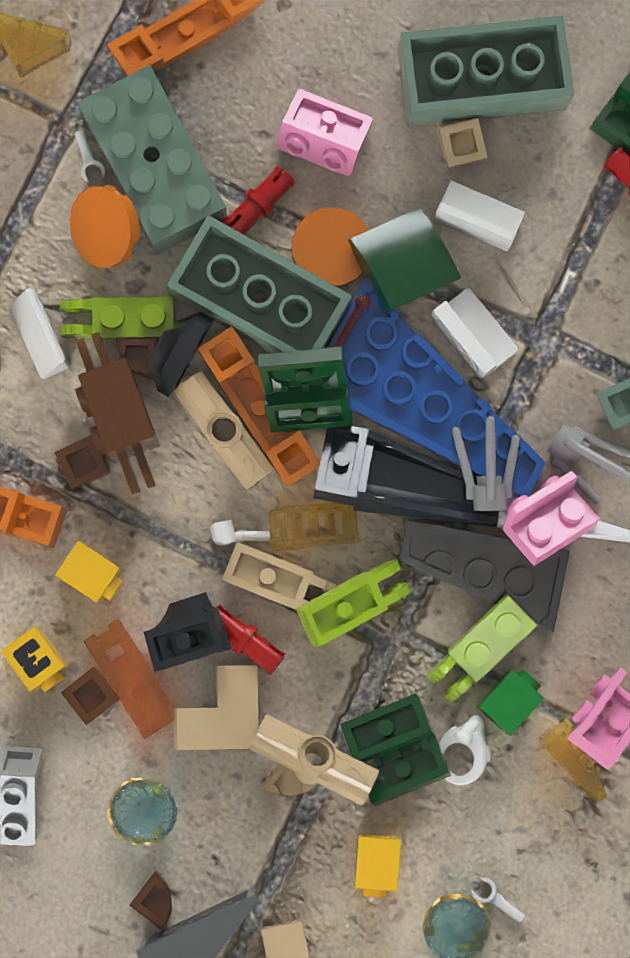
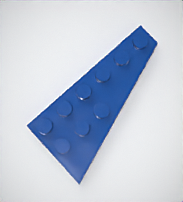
[328,278,546,497]

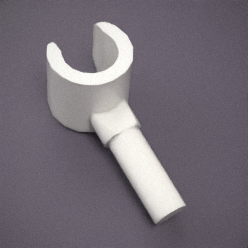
[74,130,106,185]
[210,520,270,546]
[471,877,525,923]

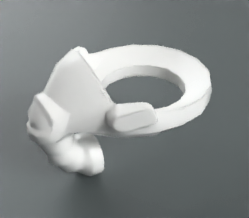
[439,715,492,785]

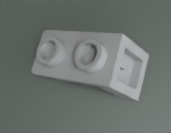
[0,746,43,846]

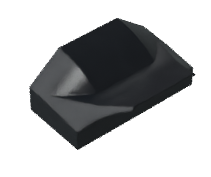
[144,311,214,397]
[143,592,232,672]

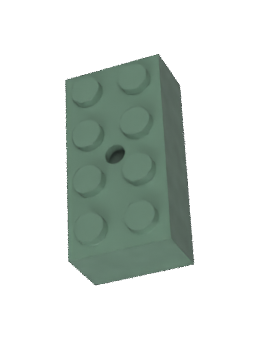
[397,16,574,126]
[77,65,228,255]
[166,215,352,353]

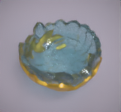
[108,778,178,845]
[422,893,491,958]

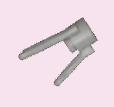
[452,416,520,511]
[547,424,630,504]

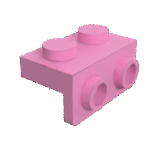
[568,667,630,770]

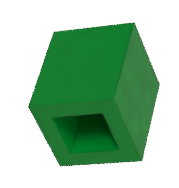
[476,670,544,736]

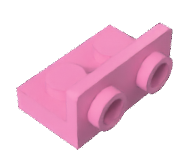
[277,89,373,176]
[503,471,600,566]

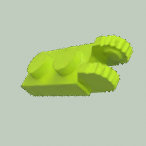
[60,296,175,341]
[296,559,411,648]
[426,594,537,703]

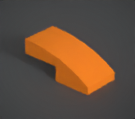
[0,487,67,548]

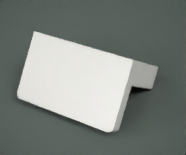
[434,180,525,252]
[430,288,518,380]

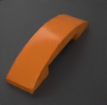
[107,0,266,77]
[197,326,320,487]

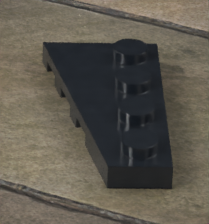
[399,519,570,632]

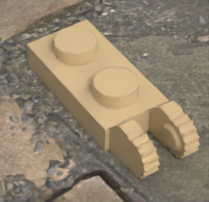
[222,542,339,610]

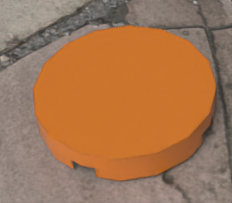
[69,185,140,268]
[292,207,368,287]

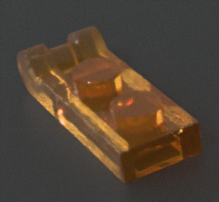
[83,618,175,739]

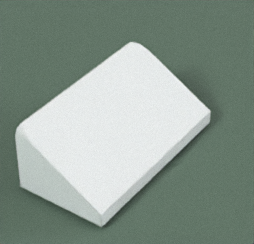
[10,287,69,379]

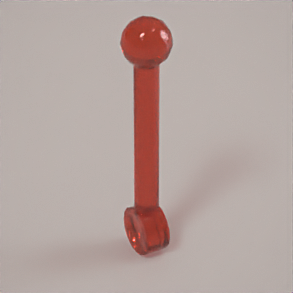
[334,295,371,347]

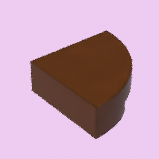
[116,338,158,380]
[129,870,172,931]

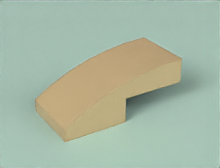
[435,118,488,168]

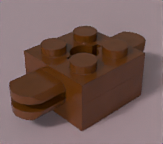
[75,332,160,495]

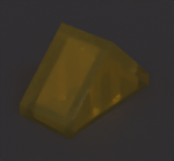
[0,13,72,78]

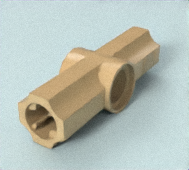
[173,371,275,491]
[249,714,379,806]

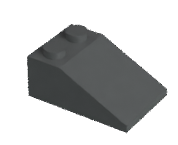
[135,886,259,958]

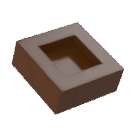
[54,435,110,491]
[61,667,120,725]

